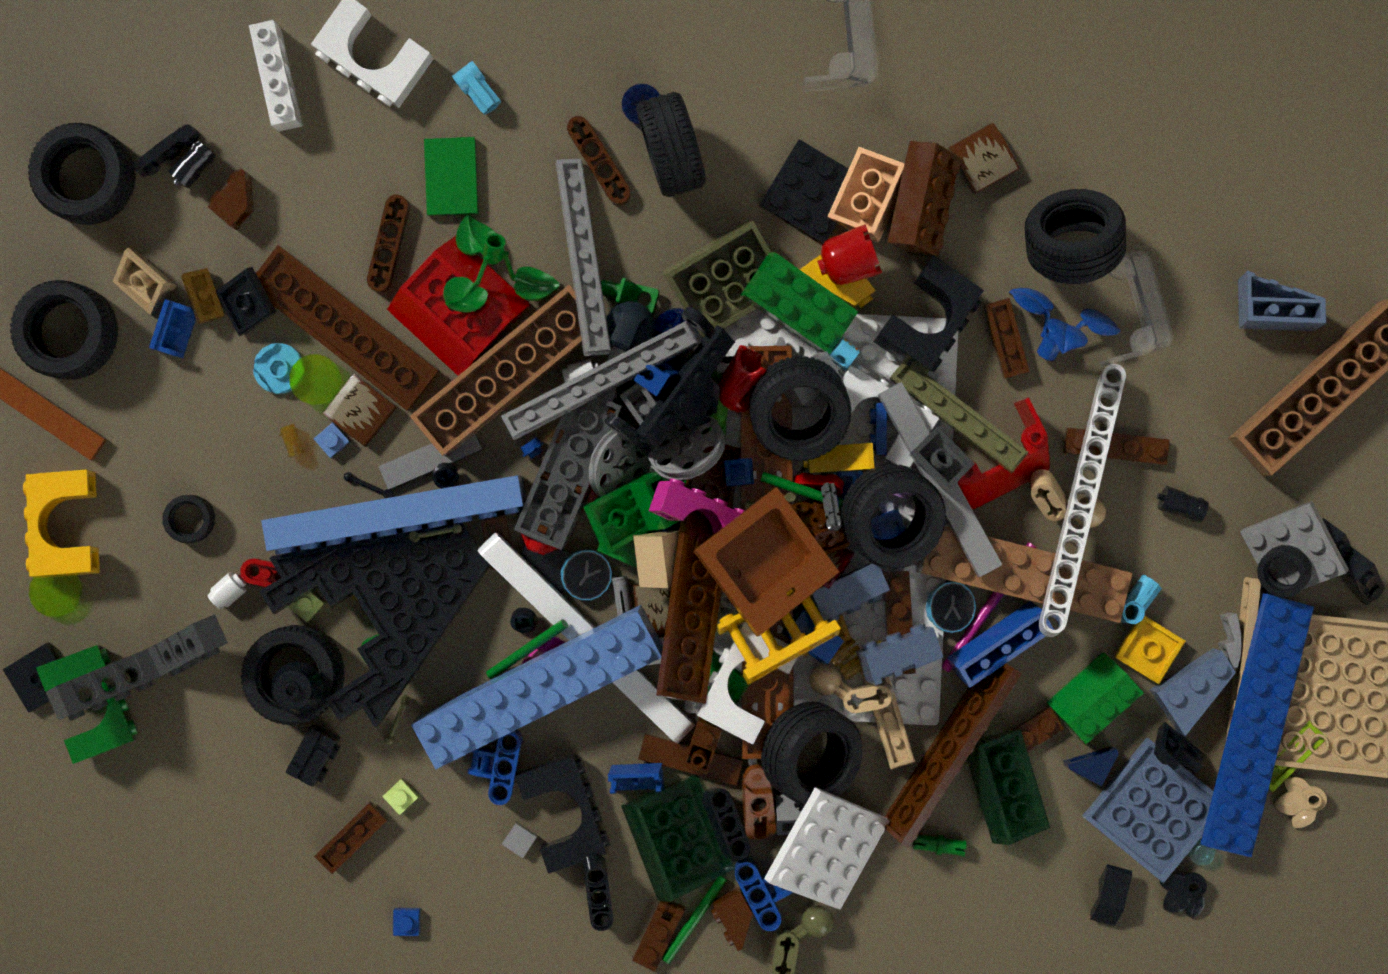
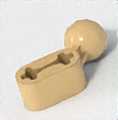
[1030,469,1106,528]
[809,663,894,713]

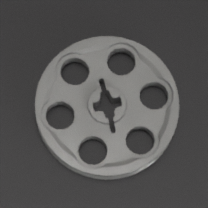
[648,414,725,480]
[589,427,651,497]

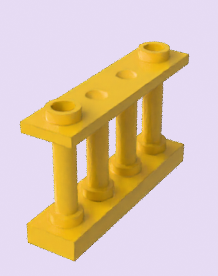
[717,589,841,685]

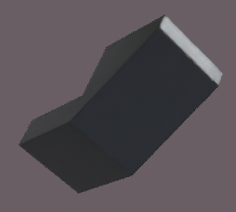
[1090,864,1132,926]

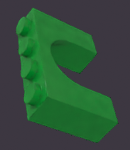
[36,645,138,764]

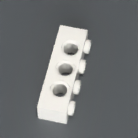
[249,20,303,132]

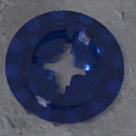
[622,84,660,125]
[654,308,688,337]

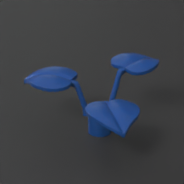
[1009,288,1121,361]

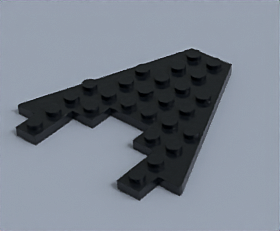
[259,523,490,728]

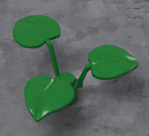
[443,214,560,312]

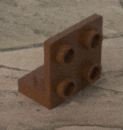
[791,499,850,554]

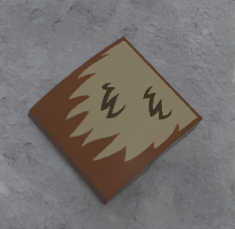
[948,123,1020,194]
[323,374,397,447]
[633,585,671,638]

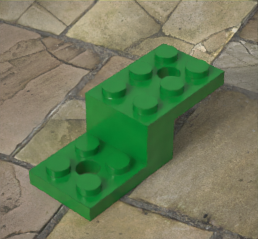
[583,462,689,554]

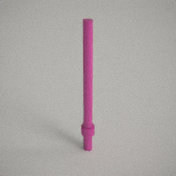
[942,542,1037,672]

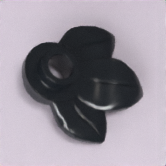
[1159,872,1207,918]

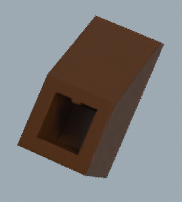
[207,168,254,230]
[683,717,722,774]
[711,886,753,951]

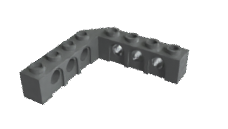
[46,614,228,721]

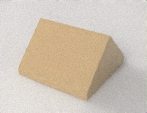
[113,248,177,315]
[633,529,680,588]

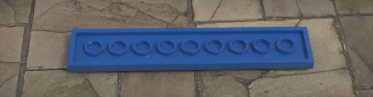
[1200,593,1314,858]

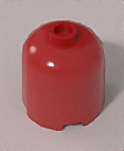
[817,224,882,285]

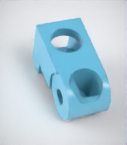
[829,337,861,372]

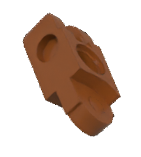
[742,765,776,840]

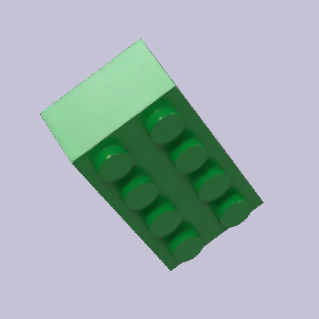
[740,252,859,355]

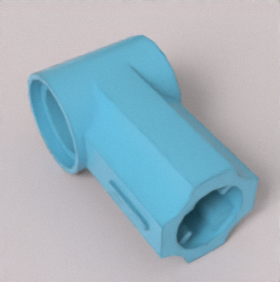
[452,61,501,115]
[1121,575,1162,624]

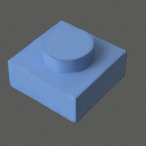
[314,422,351,458]

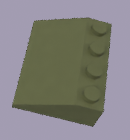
[662,219,771,339]

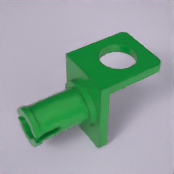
[601,278,660,314]

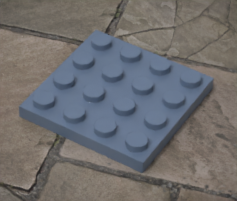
[1082,738,1213,883]

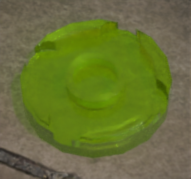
[289,354,341,405]
[29,575,82,617]

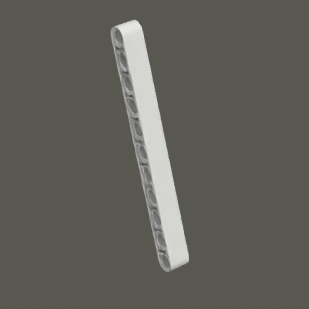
[1039,364,1126,637]
[477,532,696,744]

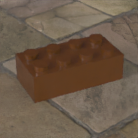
[888,141,960,257]

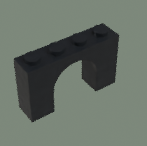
[873,255,984,377]
[515,753,610,874]

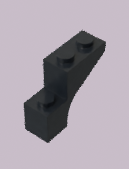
[1322,518,1385,606]

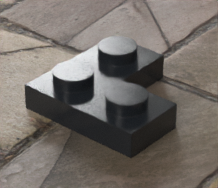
[1154,722,1205,773]

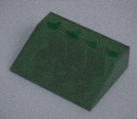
[621,774,734,902]

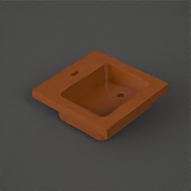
[693,487,839,636]

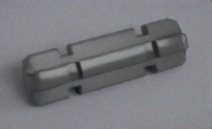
[821,482,842,531]

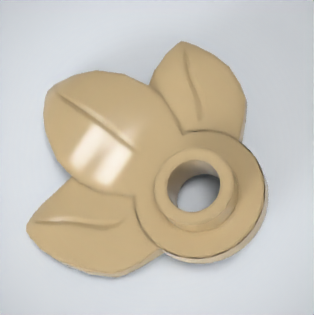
[1274,777,1327,828]

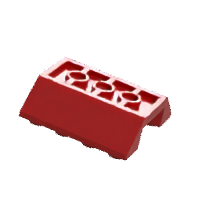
[387,236,531,376]

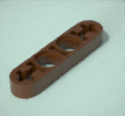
[567,116,630,206]
[367,194,410,293]

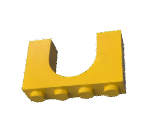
[23,469,100,578]

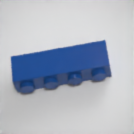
[947,601,1054,688]

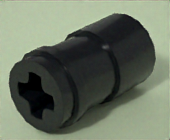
[169,140,216,189]
[1157,486,1209,523]

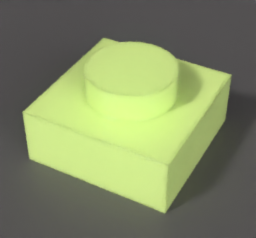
[288,591,326,623]
[382,778,419,815]

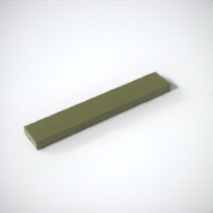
[890,363,1028,474]

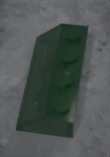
[967,729,1050,845]

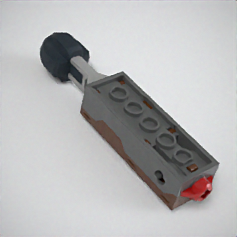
[514,301,656,555]

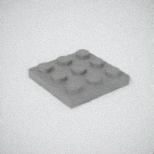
[1240,501,1349,598]

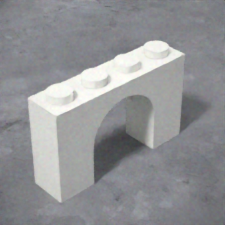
[311,0,434,108]
[817,364,939,468]
[694,622,797,744]

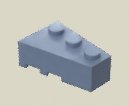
[1238,271,1326,331]
[798,563,890,623]
[856,624,943,686]
[1150,648,1236,736]

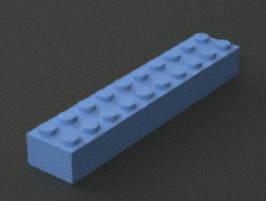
[261,475,527,555]
[411,605,663,769]

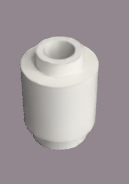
[562,359,598,383]
[207,572,247,610]

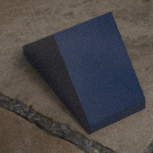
[1063,746,1119,787]

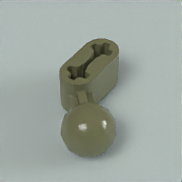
[772,905,834,974]

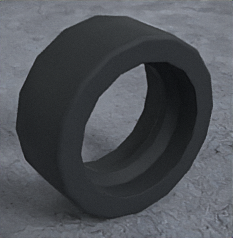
[162,495,215,543]
[1257,545,1312,597]

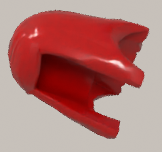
[718,345,767,412]

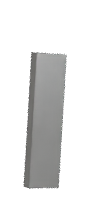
[378,434,483,490]

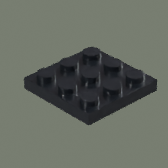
[759,139,849,244]

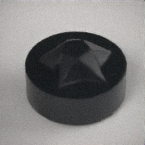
[432,463,459,489]
[510,608,537,633]

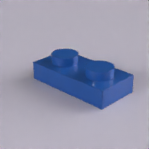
[869,403,887,455]

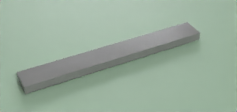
[555,159,611,356]
[501,321,698,440]
[878,382,1002,578]

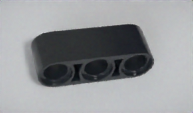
[702,788,751,860]
[583,854,613,931]

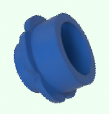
[520,437,544,459]

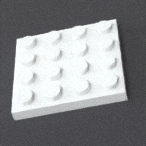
[764,787,890,909]

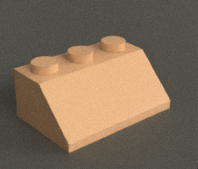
[827,147,905,243]

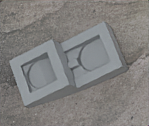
[1218,612,1241,669]

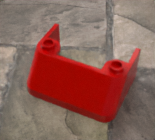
[957,398,1050,510]

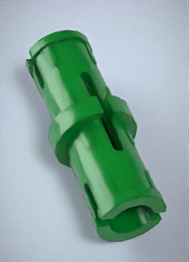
[913,834,966,857]

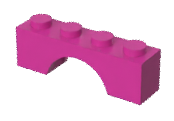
[649,478,745,535]

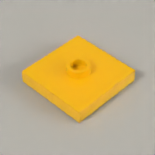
[1114,615,1186,684]

